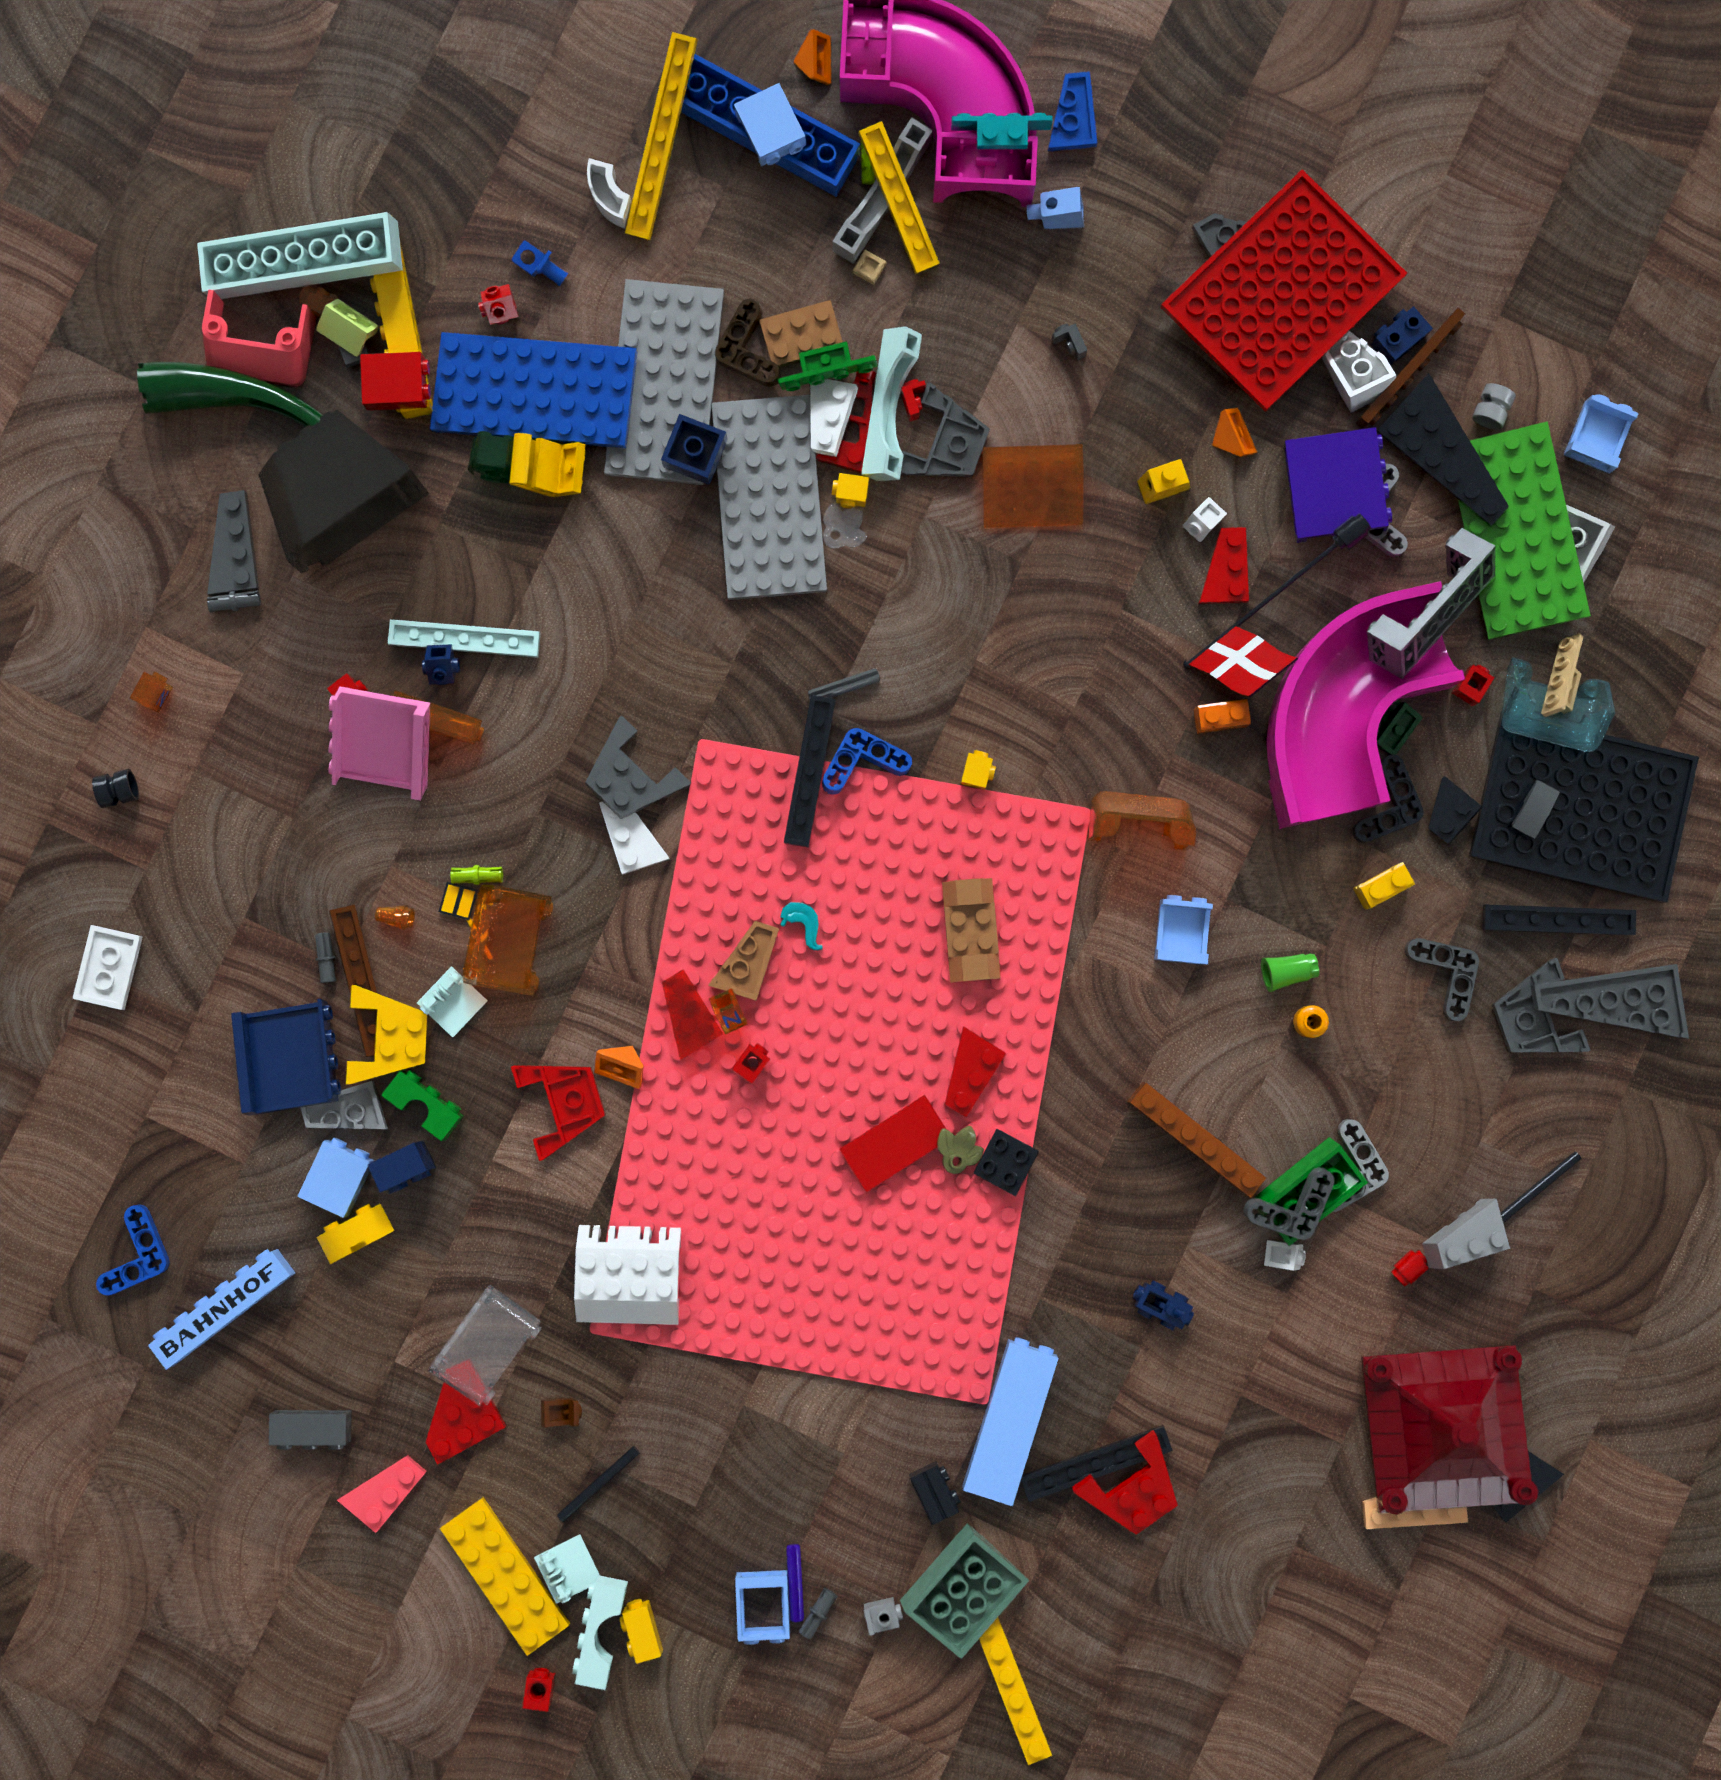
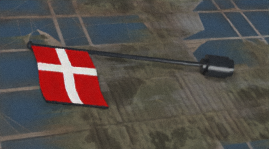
[1183,513,1372,698]

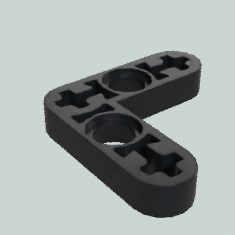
[1352,755,1424,843]

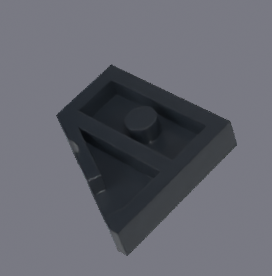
[1428,776,1482,845]

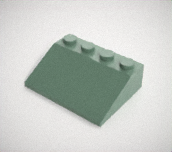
[900,1523,1029,1659]

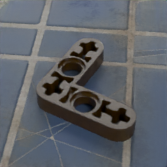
[715,298,782,387]

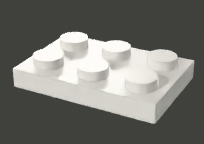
[73,925,143,1010]

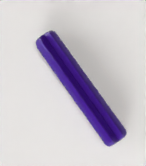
[786,1544,804,1622]

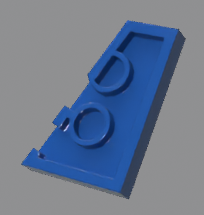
[1048,72,1097,152]

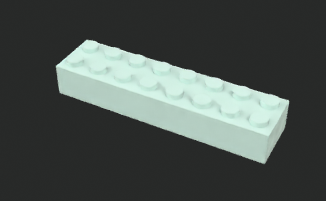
[197,212,403,299]

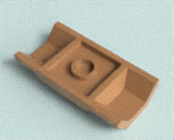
[942,878,1001,983]

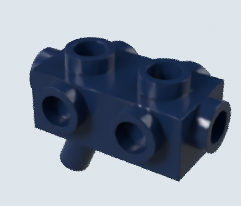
[1132,1280,1194,1331]

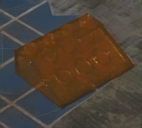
[981,444,1084,528]

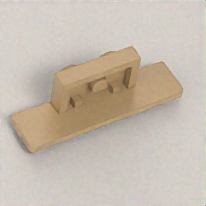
[1541,633,1583,717]

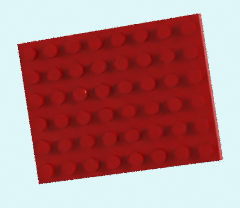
[1160,169,1408,412]

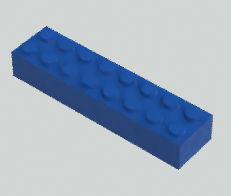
[681,54,860,197]

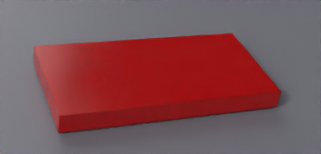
[839,1095,946,1192]

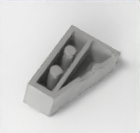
[1422,1199,1510,1269]

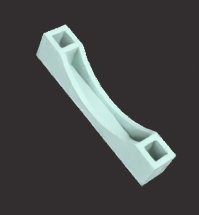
[861,326,922,481]

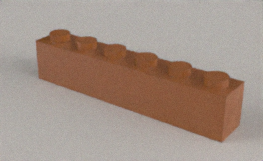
[1127,1082,1266,1198]

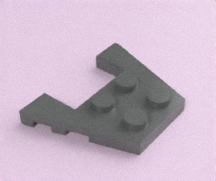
[901,382,990,477]
[585,715,691,819]
[1492,958,1591,1052]

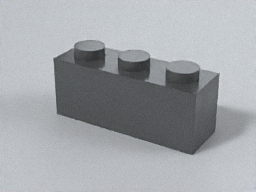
[269,1410,352,1450]

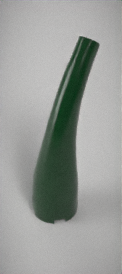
[137,361,339,445]

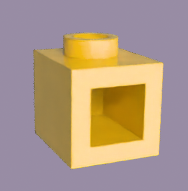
[832,473,869,509]
[960,750,996,790]

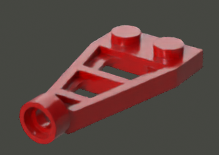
[816,371,876,473]

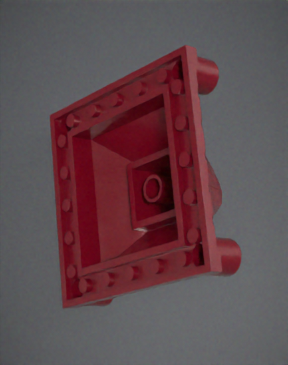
[1361,1345,1538,1515]

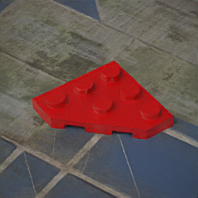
[426,1359,506,1465]

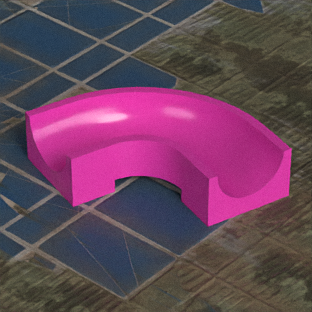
[840,0,1038,207]
[1267,581,1465,829]

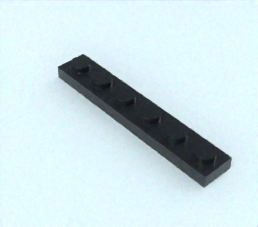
[784,695,836,848]
[1482,904,1636,935]
[1021,1425,1173,1502]

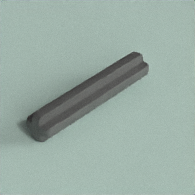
[808,668,880,699]

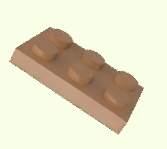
[759,300,843,368]

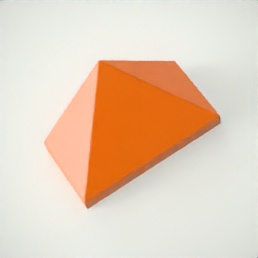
[793,29,831,85]
[1212,407,1257,457]
[594,1046,644,1089]

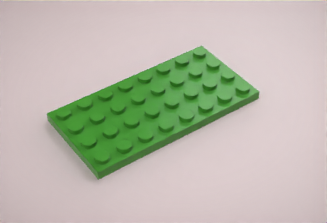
[1458,421,1591,640]

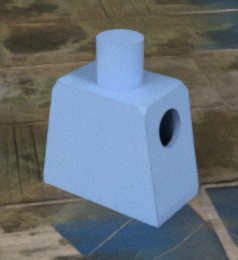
[1027,187,1084,229]

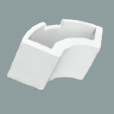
[587,158,632,229]

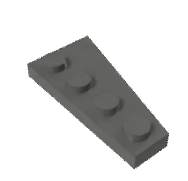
[207,490,259,596]

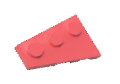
[337,1455,427,1533]

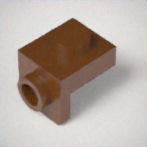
[541,1397,582,1427]

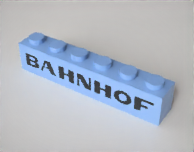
[148,1249,295,1370]

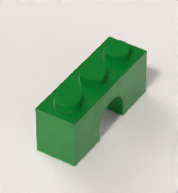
[381,1070,464,1141]

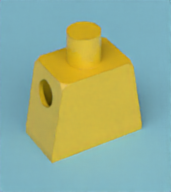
[1137,459,1190,505]

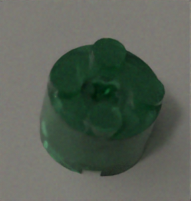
[468,431,514,483]

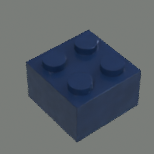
[661,414,728,485]
[368,1140,436,1194]

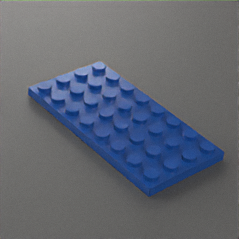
[430,332,638,448]

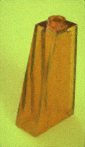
[390,690,484,745]

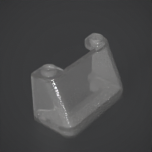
[428,1285,542,1406]

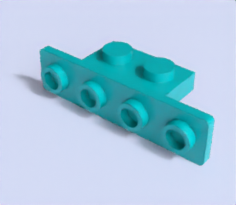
[951,113,1053,149]

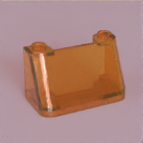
[1087,791,1196,851]
[462,884,553,996]

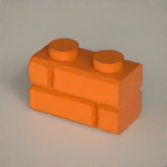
[1194,699,1251,734]

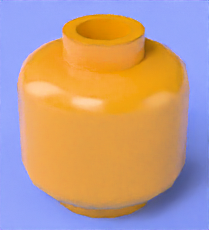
[1293,1005,1329,1038]

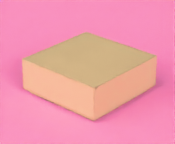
[853,250,886,285]

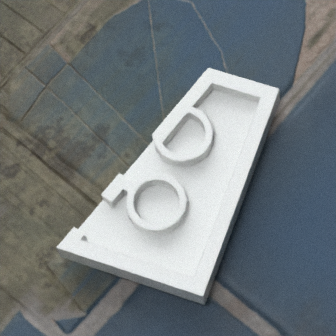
[810,379,858,457]
[599,802,670,874]

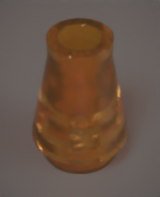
[375,905,415,930]

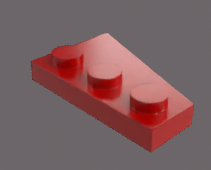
[1198,527,1249,604]

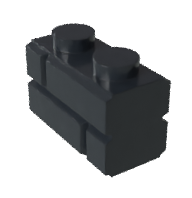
[909,1461,961,1525]

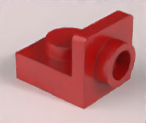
[901,379,926,422]

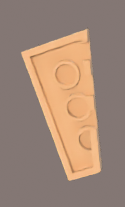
[1362,1497,1468,1529]

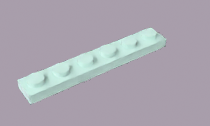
[388,619,541,658]

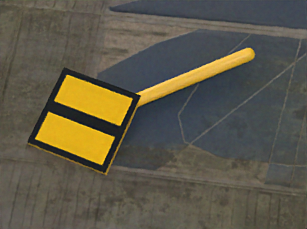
[438,882,493,960]

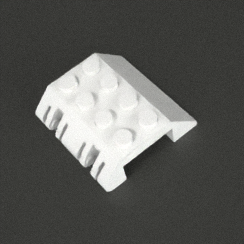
[574,1225,681,1325]

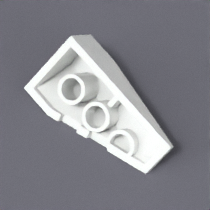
[1322,331,1396,413]
[1566,505,1615,583]

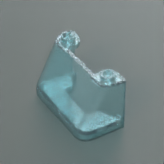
[1501,657,1615,752]

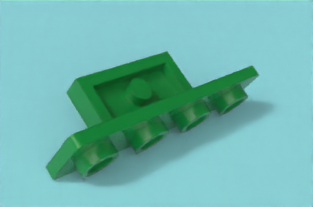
[778,341,878,391]

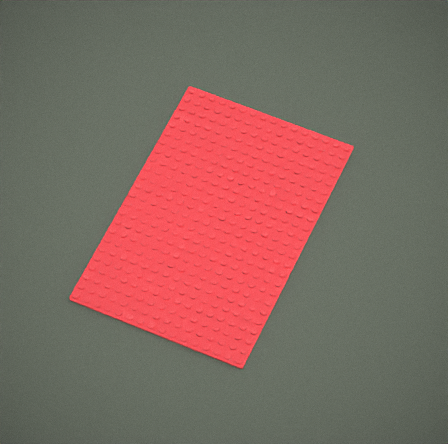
[590,739,1091,1405]

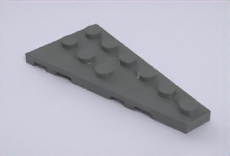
[1530,964,1689,1039]

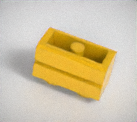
[1353,862,1415,910]

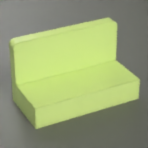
[316,298,379,357]

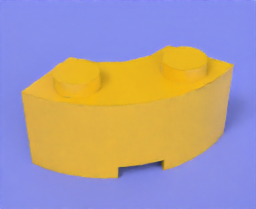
[317,1204,394,1264]

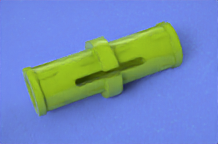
[450,865,503,885]

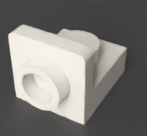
[1183,497,1227,542]
[1264,1240,1306,1271]

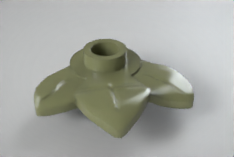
[937,1126,984,1174]

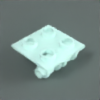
[417,966,488,1037]
[534,1534,600,1604]

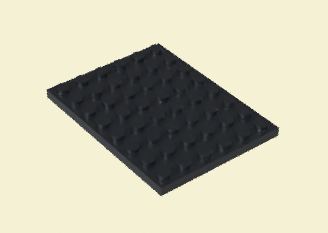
[1469,711,1699,903]

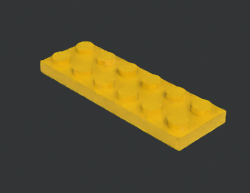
[440,1497,570,1656]

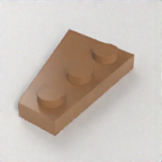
[708,921,779,1001]

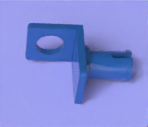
[511,241,568,286]

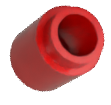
[1391,1250,1429,1287]

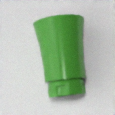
[1261,954,1319,992]

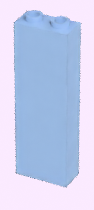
[962,1337,1058,1506]

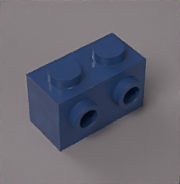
[1371,306,1433,366]

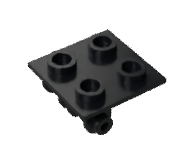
[974,1129,1039,1196]

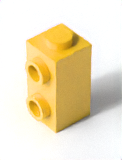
[620,1599,663,1664]

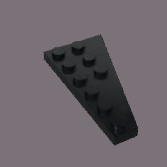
[1378,373,1509,527]

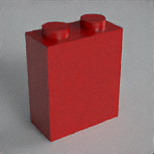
[360,352,431,411]

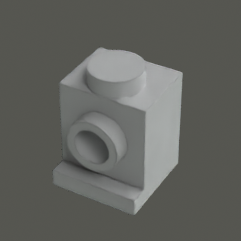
[864,1597,903,1635]

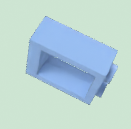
[735,1570,790,1645]

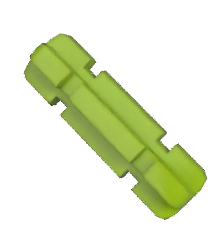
[861,141,875,184]

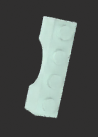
[572,1575,628,1690]

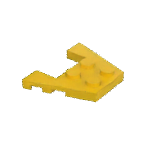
[345,985,427,1085]

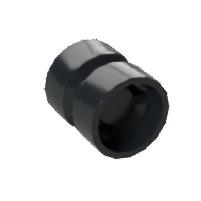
[92,769,139,808]

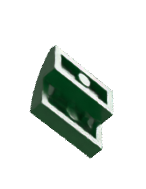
[1377,700,1423,755]

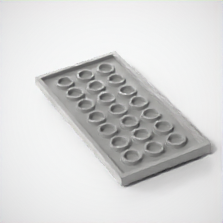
[604,279,724,485]
[712,395,827,600]

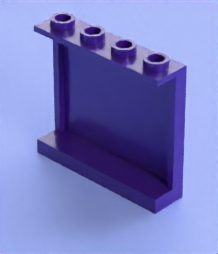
[1284,427,1392,543]

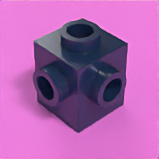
[422,644,460,685]

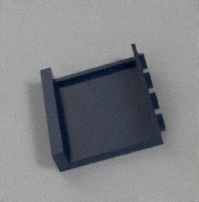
[231,999,341,1116]

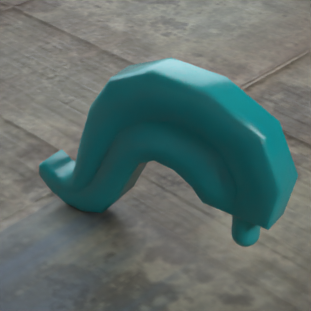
[780,902,823,951]

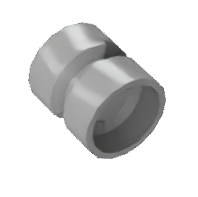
[1472,383,1516,430]

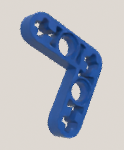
[822,728,912,795]
[96,1204,170,1296]

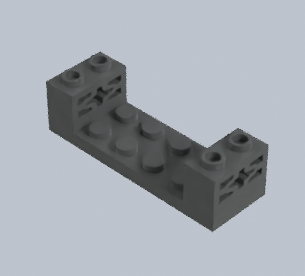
[1367,528,1495,679]

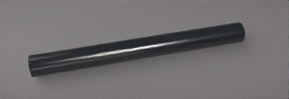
[1500,1151,1582,1223]
[557,1446,640,1522]

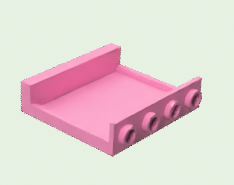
[328,687,430,801]

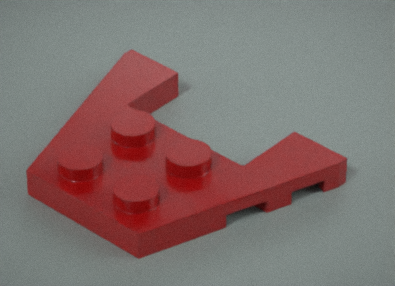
[511,1065,606,1161]
[1072,1430,1178,1535]

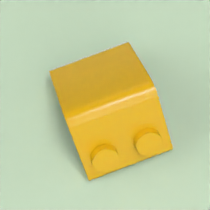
[509,433,586,497]

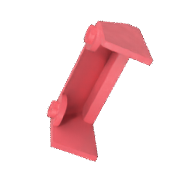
[202,289,316,387]

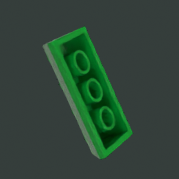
[1252,1137,1368,1246]

